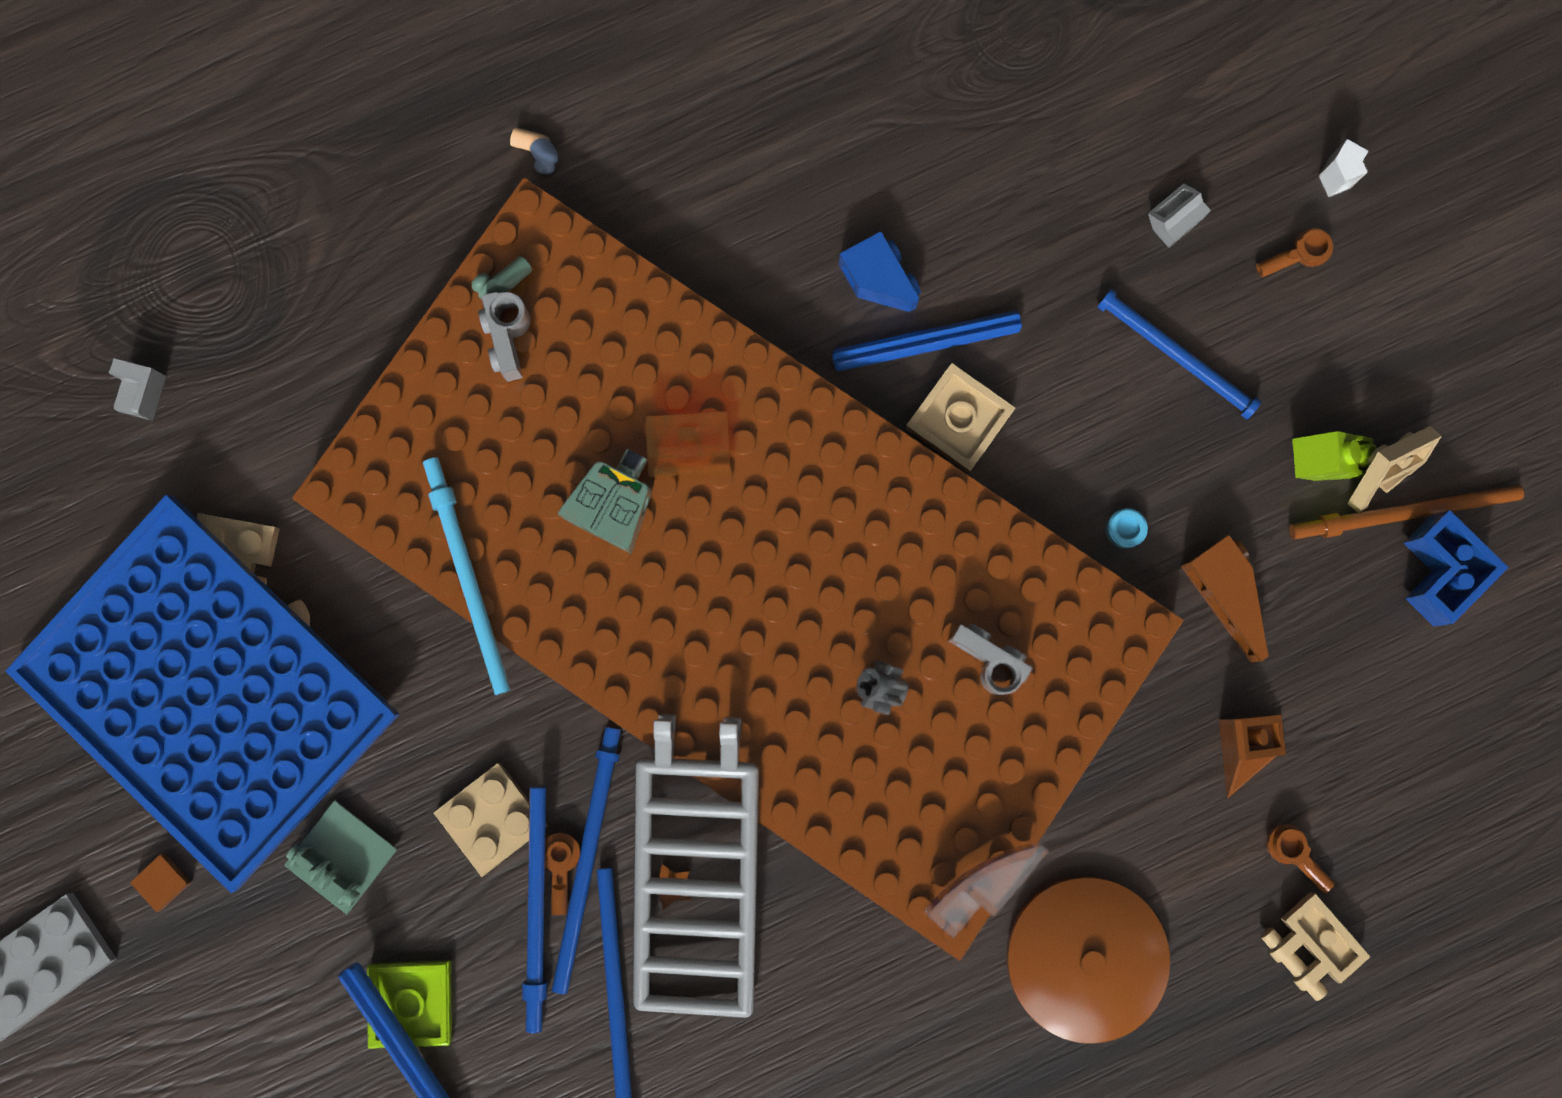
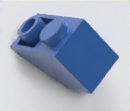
[838,232,921,312]

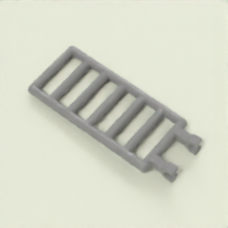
[633,714,759,1018]

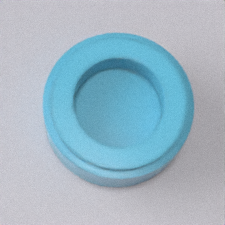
[1106,508,1148,549]

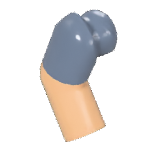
[510,127,558,174]

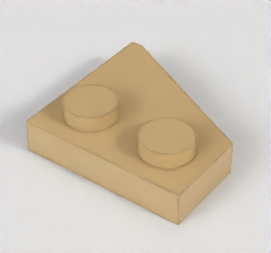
[1348,426,1442,513]

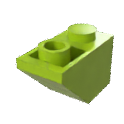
[1292,431,1377,481]

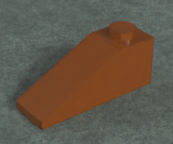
[1181,535,1269,663]

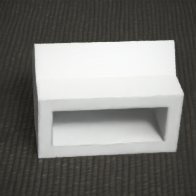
[1319,139,1368,197]

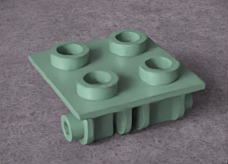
[284,800,398,915]

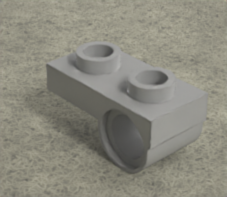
[478,292,531,382]
[948,623,1033,695]

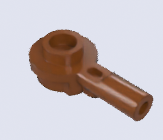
[1256,228,1333,278]
[1266,823,1335,893]
[545,832,581,915]

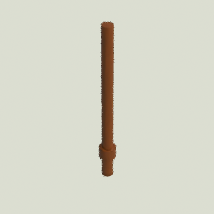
[1289,485,1524,540]

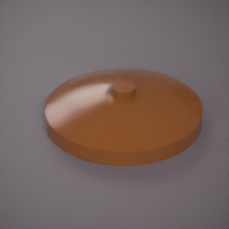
[1006,876,1170,1043]

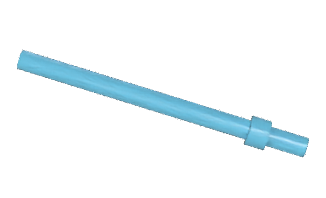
[423,458,511,695]

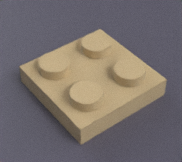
[905,363,1015,473]
[434,763,548,877]

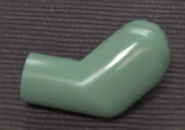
[472,256,532,299]

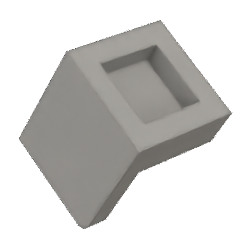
[109,358,166,421]

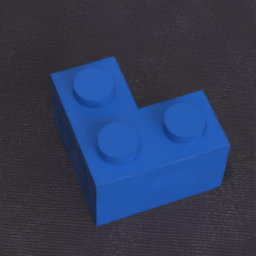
[1404,510,1509,627]

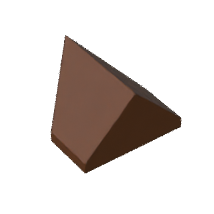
[1219,715,1286,799]

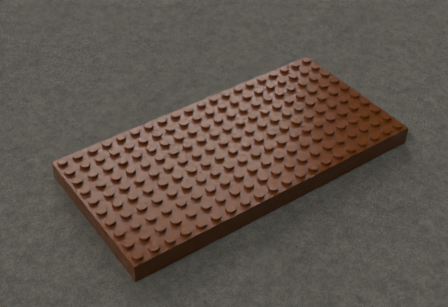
[291,178,1184,961]

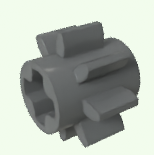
[857,660,908,715]

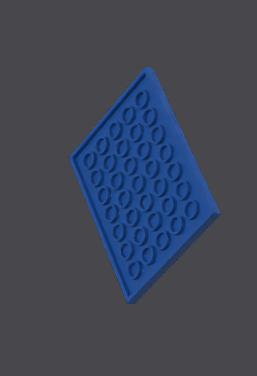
[5,495,400,893]

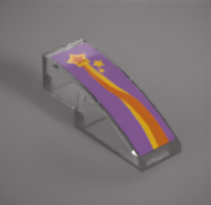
[924,843,1048,938]

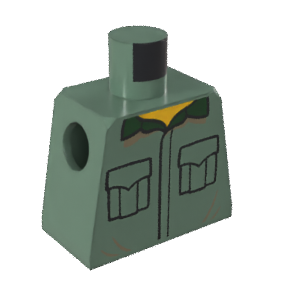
[558,449,652,554]

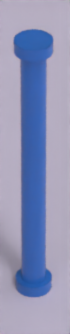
[1097,289,1262,420]

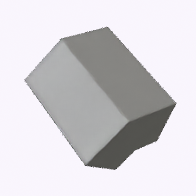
[1148,183,1211,247]

